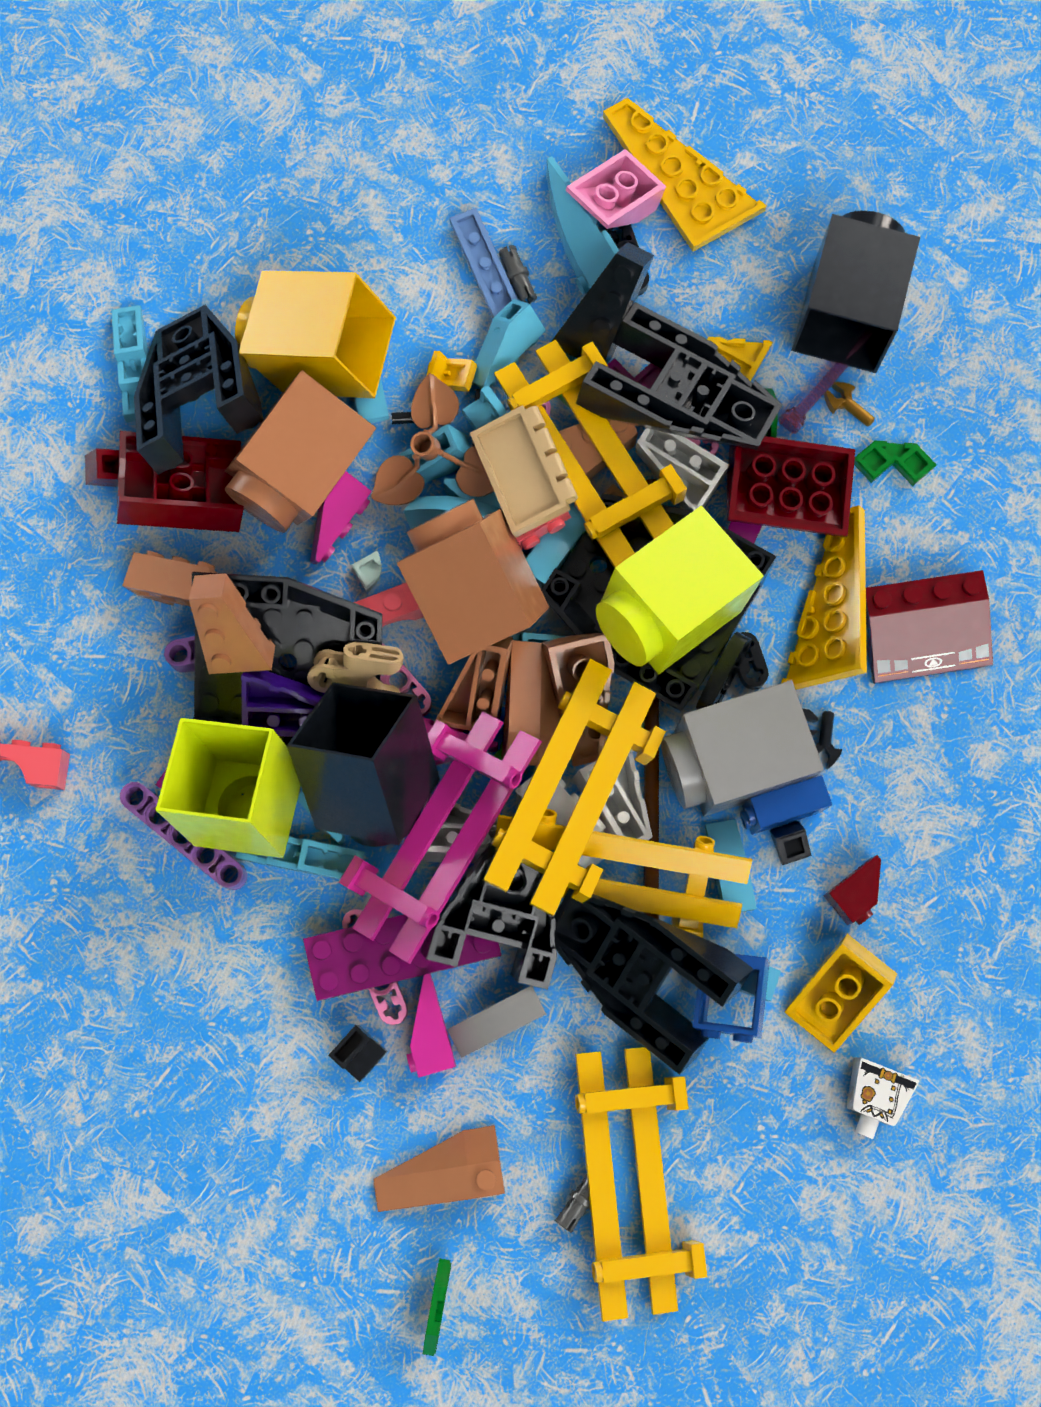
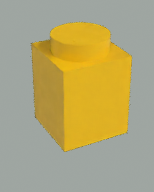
[235,271,396,399]

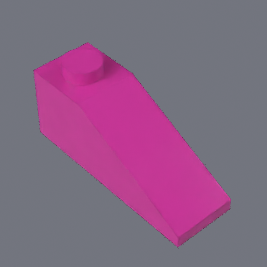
[406,973,456,1078]

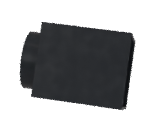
[791,211,920,373]
[287,682,440,847]

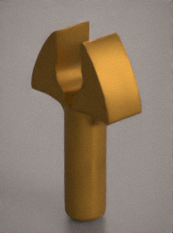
[824,382,875,426]

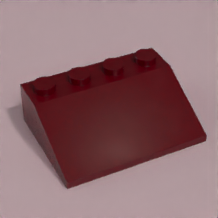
[727,436,855,537]

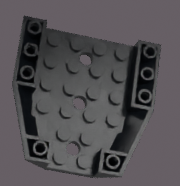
[541,493,776,712]
[192,572,382,746]

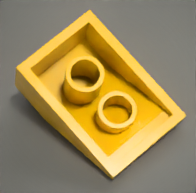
[784,933,897,1053]

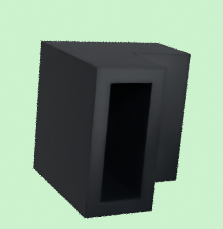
[328,1025,388,1082]

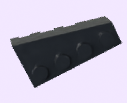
[551,242,654,363]

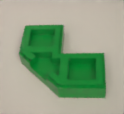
[854,440,936,486]
[422,1258,452,1356]

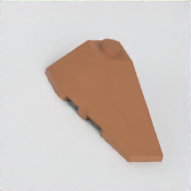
[542,633,615,767]
[501,640,560,766]
[373,1125,505,1212]

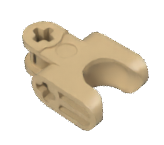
[307,642,403,693]

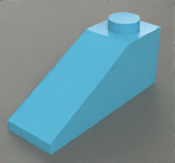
[377,424,470,483]

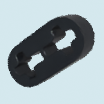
[737,632,769,690]

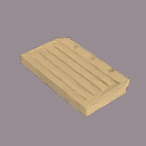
[470,405,578,538]

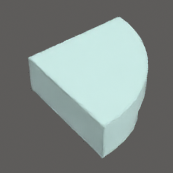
[351,551,382,593]

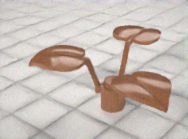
[371,373,494,506]

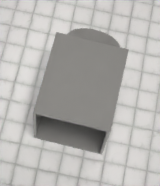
[661,680,824,817]

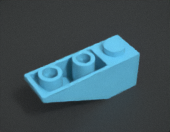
[472,298,547,389]

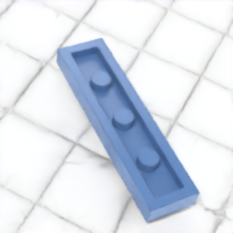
[450,208,518,318]

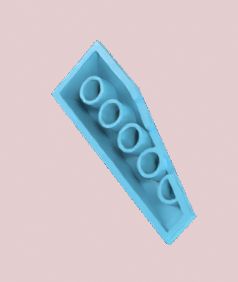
[546,156,638,303]

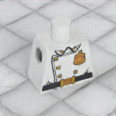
[847,1057,919,1139]

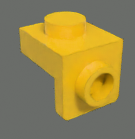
[427,351,477,392]

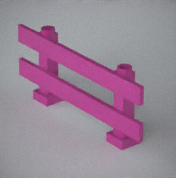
[338,711,542,964]

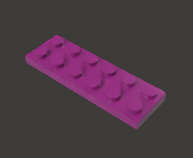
[303,915,502,1002]

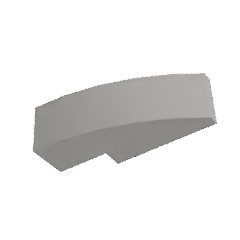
[447,986,546,1058]

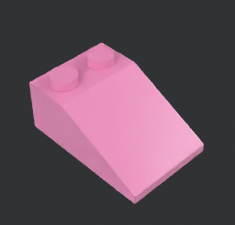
[565,149,666,229]

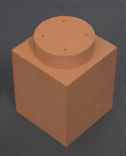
[225,370,376,533]
[397,499,549,665]

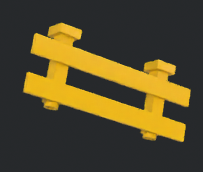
[494,340,687,568]
[483,658,666,916]
[495,809,752,938]
[575,1047,707,1322]

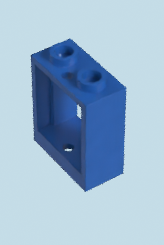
[740,775,832,835]
[693,954,770,1043]

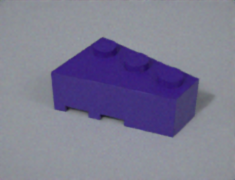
[241,670,324,737]

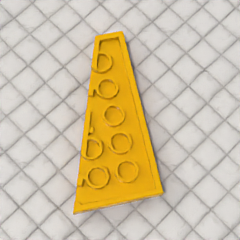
[781,505,867,690]

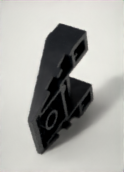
[421,842,557,990]

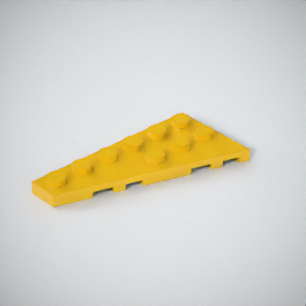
[603,98,767,252]

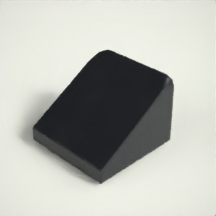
[770,821,812,865]

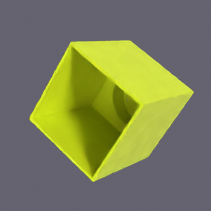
[595,505,764,674]
[156,718,301,858]

